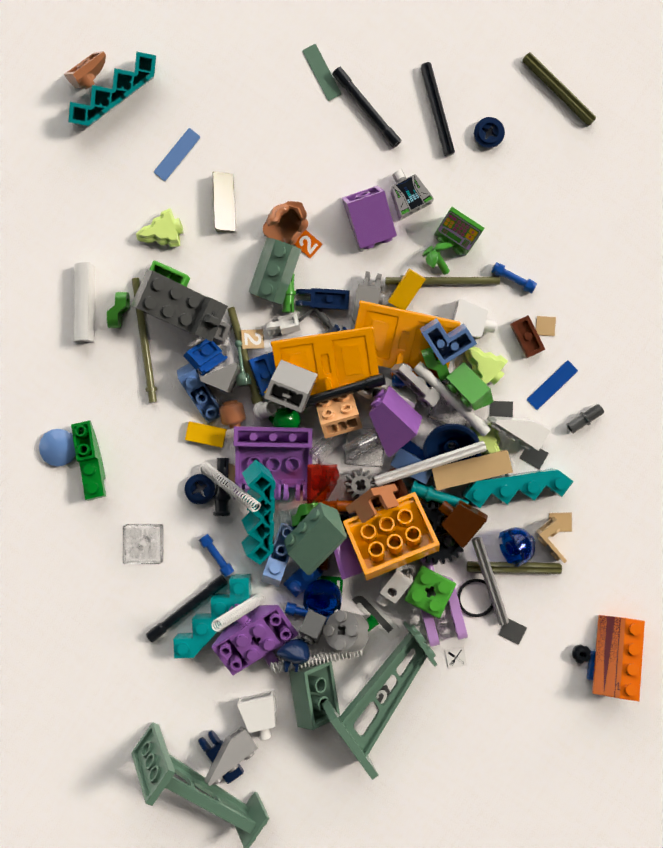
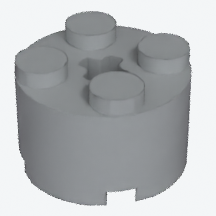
[323,610,369,652]

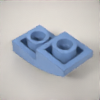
[390,448,432,484]

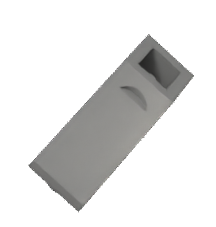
[204,727,258,786]

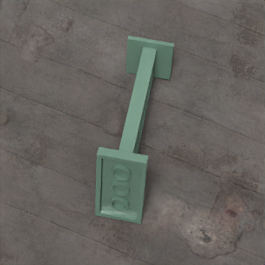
[322,621,438,780]
[131,722,270,848]

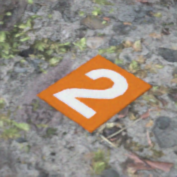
[294,230,323,258]

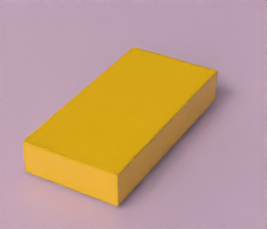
[388,268,426,310]
[185,421,227,448]

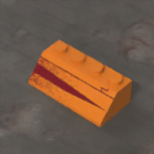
[592,615,645,701]

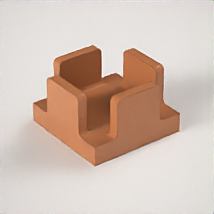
[345,484,399,523]

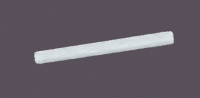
[374,441,487,486]

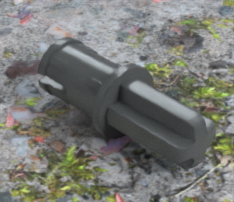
[566,404,604,434]

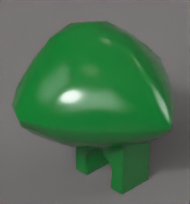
[268,407,301,428]

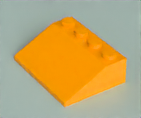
[343,492,440,581]

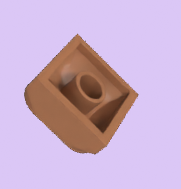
[64,51,106,90]

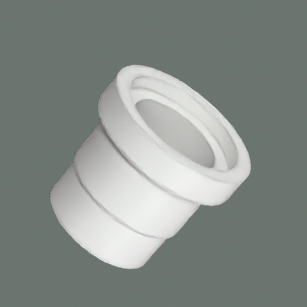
[253,401,277,421]

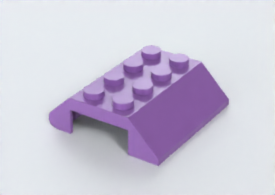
[233,426,313,501]

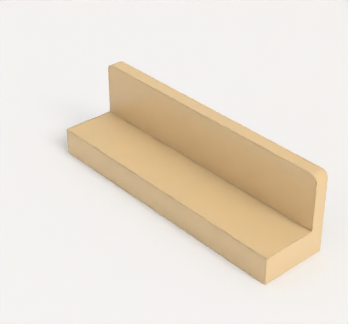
[431,450,513,491]

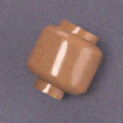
[219,399,246,429]

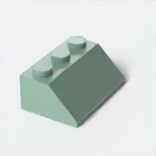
[248,237,302,304]
[284,502,347,575]
[289,660,340,730]

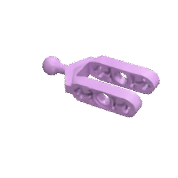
[420,557,468,647]

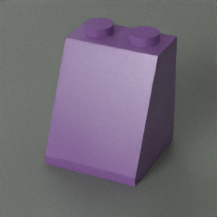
[342,185,397,249]
[369,386,422,458]
[334,532,362,580]

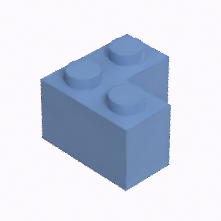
[420,318,477,365]

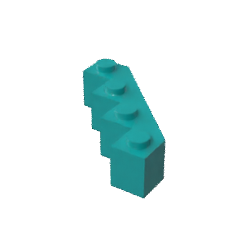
[68,51,156,126]
[241,460,276,565]
[461,468,574,508]
[173,574,252,659]

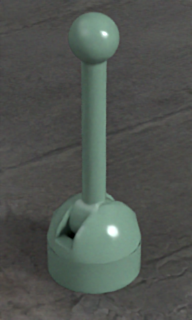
[235,340,252,387]

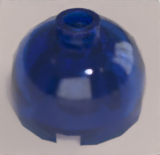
[499,527,536,567]
[303,579,342,616]

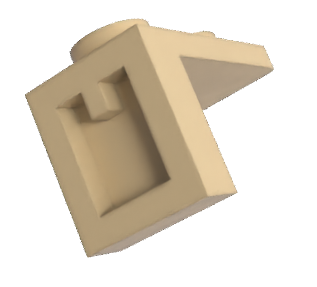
[536,517,567,563]

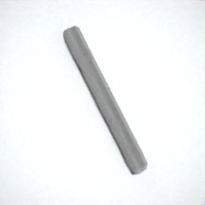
[472,536,509,625]

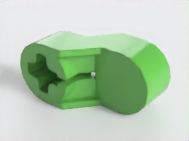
[107,292,130,328]
[421,347,450,382]
[291,503,318,527]

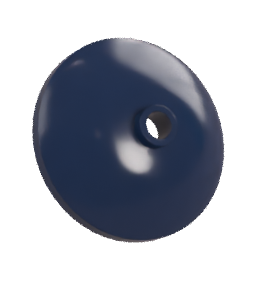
[423,424,481,464]

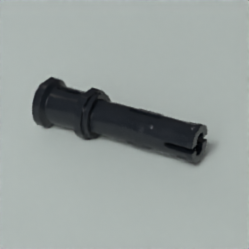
[213,458,231,516]

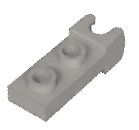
[391,363,442,407]

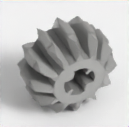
[344,468,377,499]

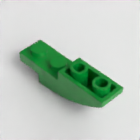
[71,420,106,501]

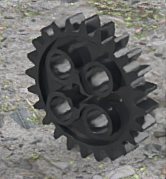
[421,502,464,565]

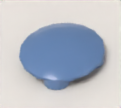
[39,429,76,467]

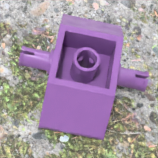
[212,603,299,675]

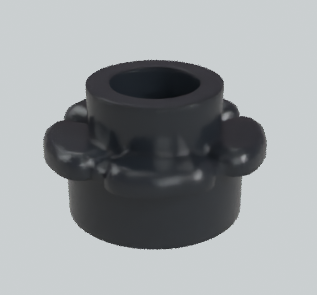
[572,644,591,664]

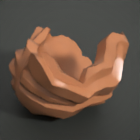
[263,201,308,245]

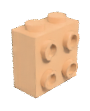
[315,393,363,439]

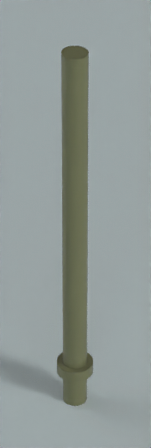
[132,278,157,403]

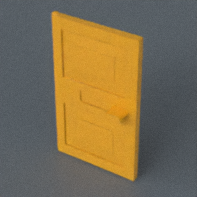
[354,300,461,378]
[271,326,381,395]

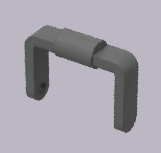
[298,308,333,333]

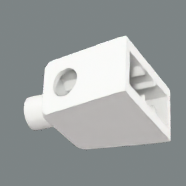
[452,299,497,339]
[376,565,413,607]
[237,690,276,740]

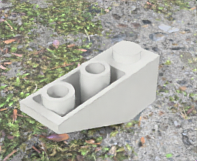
[486,416,550,451]

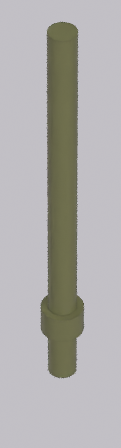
[385,275,500,285]
[227,307,264,404]

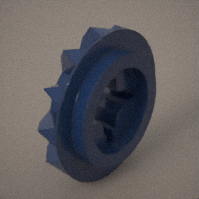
[473,117,505,149]
[185,474,216,505]

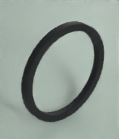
[457,579,493,617]

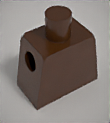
[438,500,488,548]

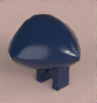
[276,638,310,672]

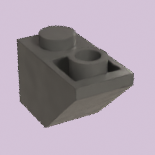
[299,609,327,645]

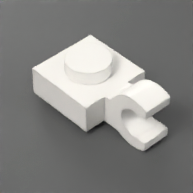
[266,313,301,338]

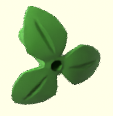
[422,242,453,275]

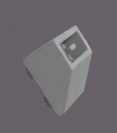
[264,360,318,413]

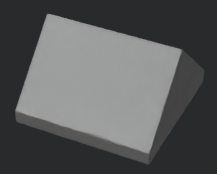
[199,363,240,393]

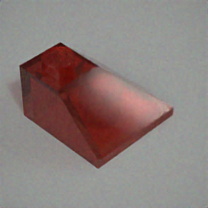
[307,463,339,504]

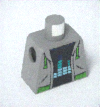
[390,169,434,220]

